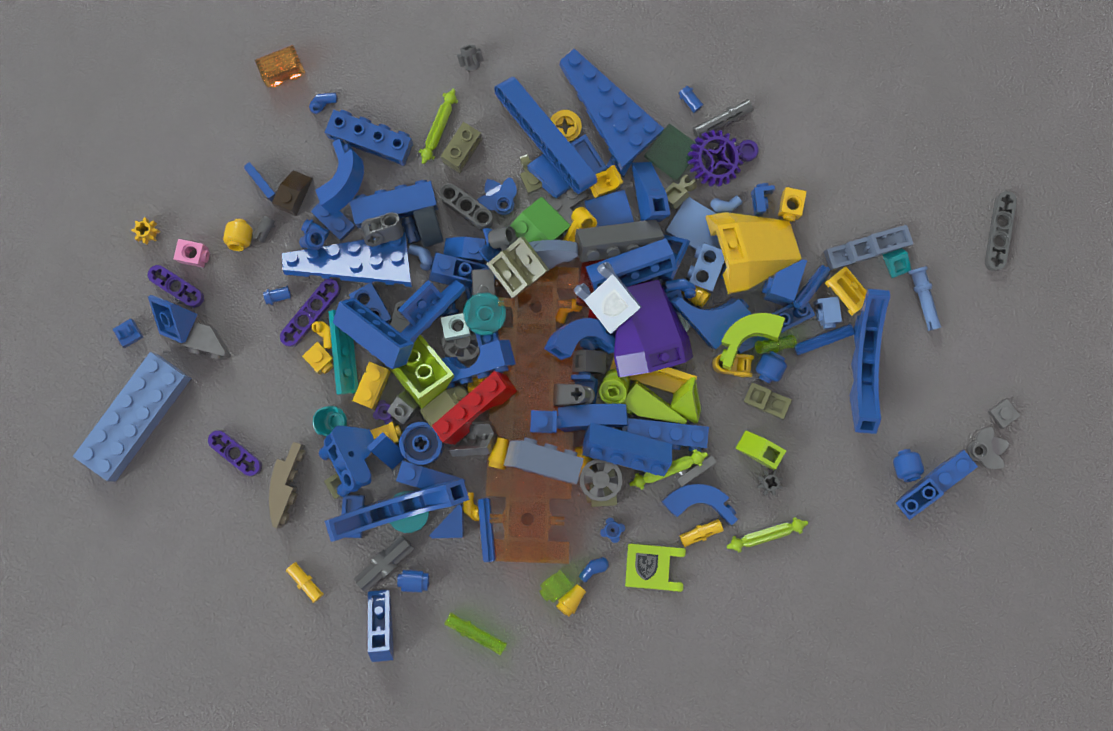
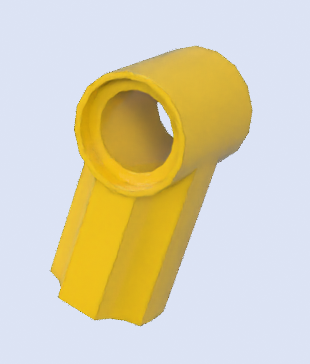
[563,207,597,242]

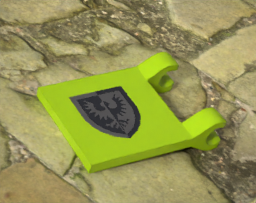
[625,543,686,592]

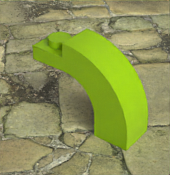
[720,313,785,370]

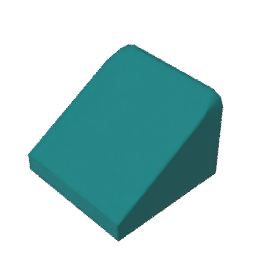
[883,249,911,278]

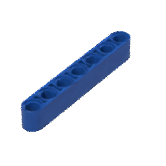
[494,77,597,194]

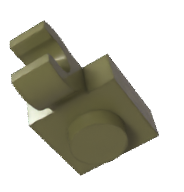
[520,154,542,194]

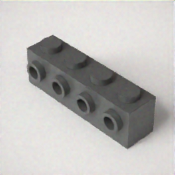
[575,219,664,262]

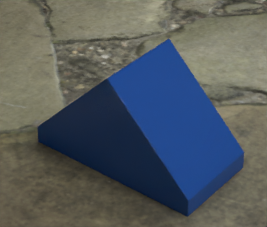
[429,504,464,538]

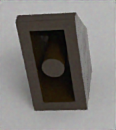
[272,170,313,216]

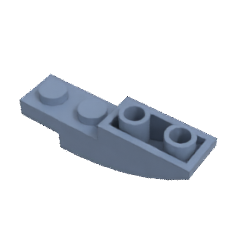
[495,240,578,279]

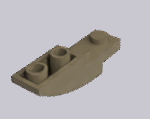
[269,442,306,528]

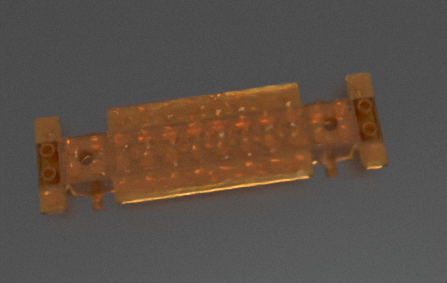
[486,266,579,564]

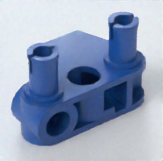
[319,426,375,497]

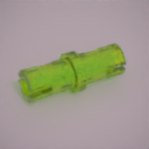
[755,335,797,354]

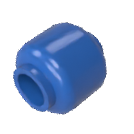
[755,351,787,384]
[893,449,924,482]

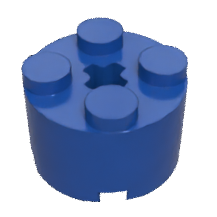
[399,422,444,465]

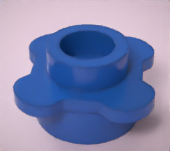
[600,518,625,543]

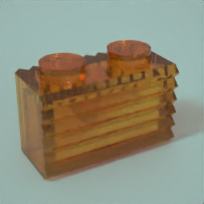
[255,45,305,88]

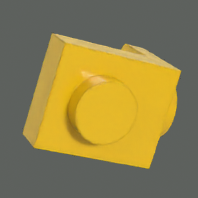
[590,165,623,198]

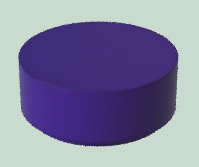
[737,140,759,162]

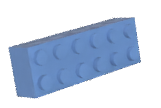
[73,352,192,481]

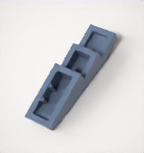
[823,225,913,271]

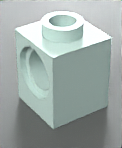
[441,313,471,341]

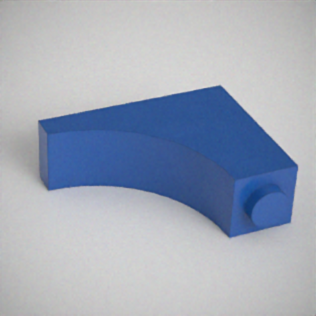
[670,296,752,349]

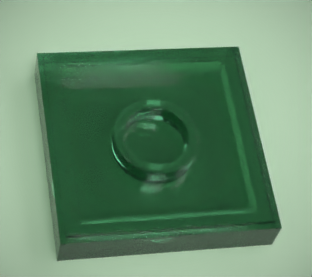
[644,123,696,181]

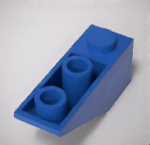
[631,162,670,222]
[428,253,495,287]

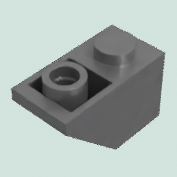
[183,322,230,360]

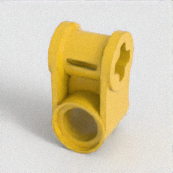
[712,354,754,377]

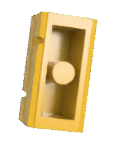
[352,362,391,410]

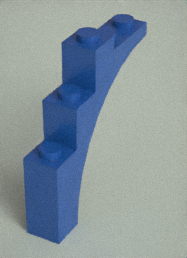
[849,289,890,434]
[325,479,470,542]

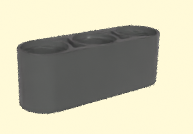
[440,184,493,230]

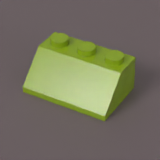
[388,334,454,409]

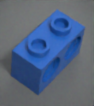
[349,283,392,324]

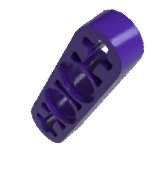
[280,279,341,347]

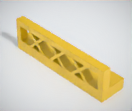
[610,358,697,394]

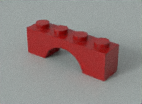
[432,371,517,445]

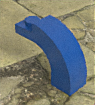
[316,139,364,215]
[544,318,615,360]
[661,484,738,525]

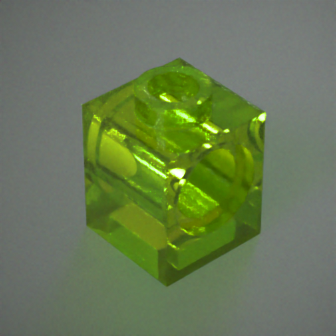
[539,569,573,603]

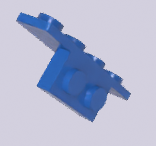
[398,280,466,343]

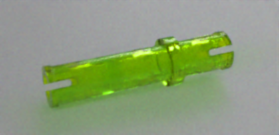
[444,612,507,656]

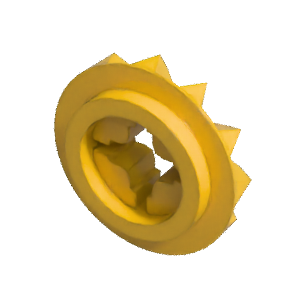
[550,110,582,141]

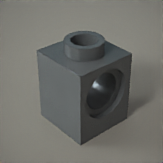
[572,350,606,374]
[387,390,420,425]

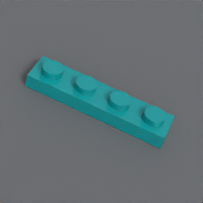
[328,310,358,395]

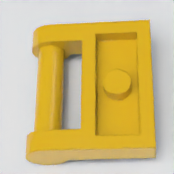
[825,266,867,316]

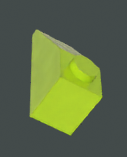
[621,380,687,424]

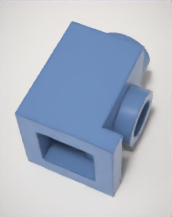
[813,297,842,329]

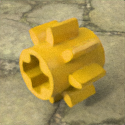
[131,217,160,245]

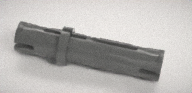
[693,99,754,138]

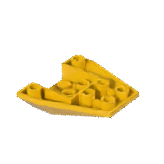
[705,212,802,294]

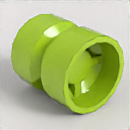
[599,369,631,404]

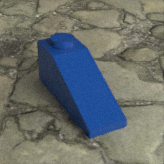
[396,460,466,489]
[368,590,393,662]

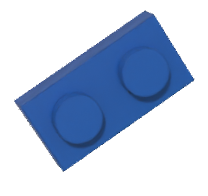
[311,202,355,241]

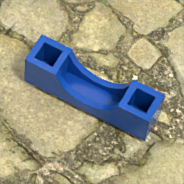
[442,340,516,390]

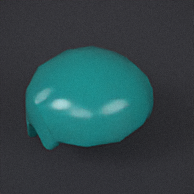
[312,406,347,436]

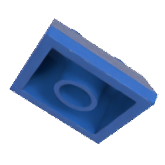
[762,259,807,307]

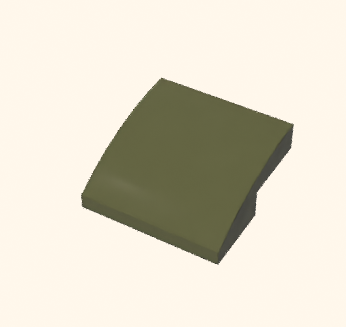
[487,236,549,298]

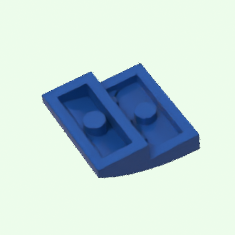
[527,154,571,199]
[584,189,634,227]

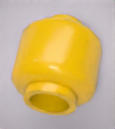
[223,219,253,251]

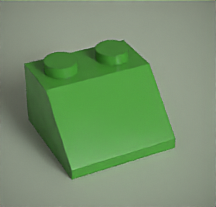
[510,197,571,242]

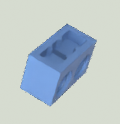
[687,242,724,292]

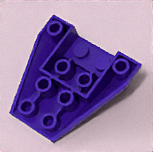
[614,280,693,377]

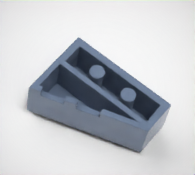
[503,438,584,484]

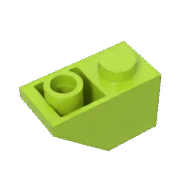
[735,430,786,470]

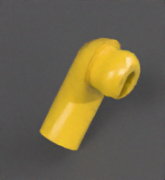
[555,298,583,324]
[311,321,332,349]
[463,492,479,521]

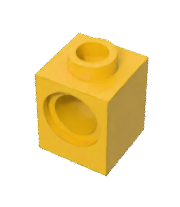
[778,187,807,221]

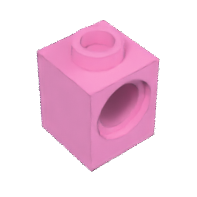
[173,239,210,268]

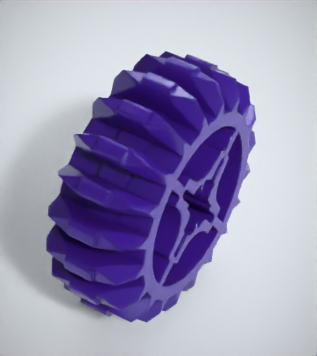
[688,130,744,187]

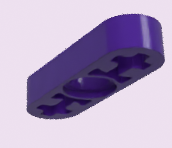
[148,265,204,307]
[208,431,262,476]

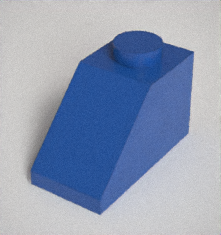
[443,237,487,264]

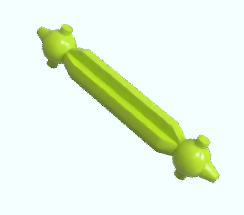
[419,88,458,164]
[630,449,708,490]
[726,517,808,553]

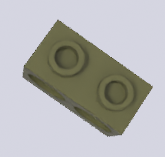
[441,122,482,173]

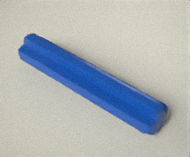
[793,265,830,310]
[794,324,854,355]
[478,498,496,562]

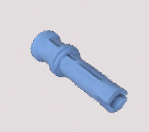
[908,266,941,331]

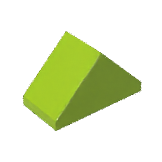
[670,377,701,423]

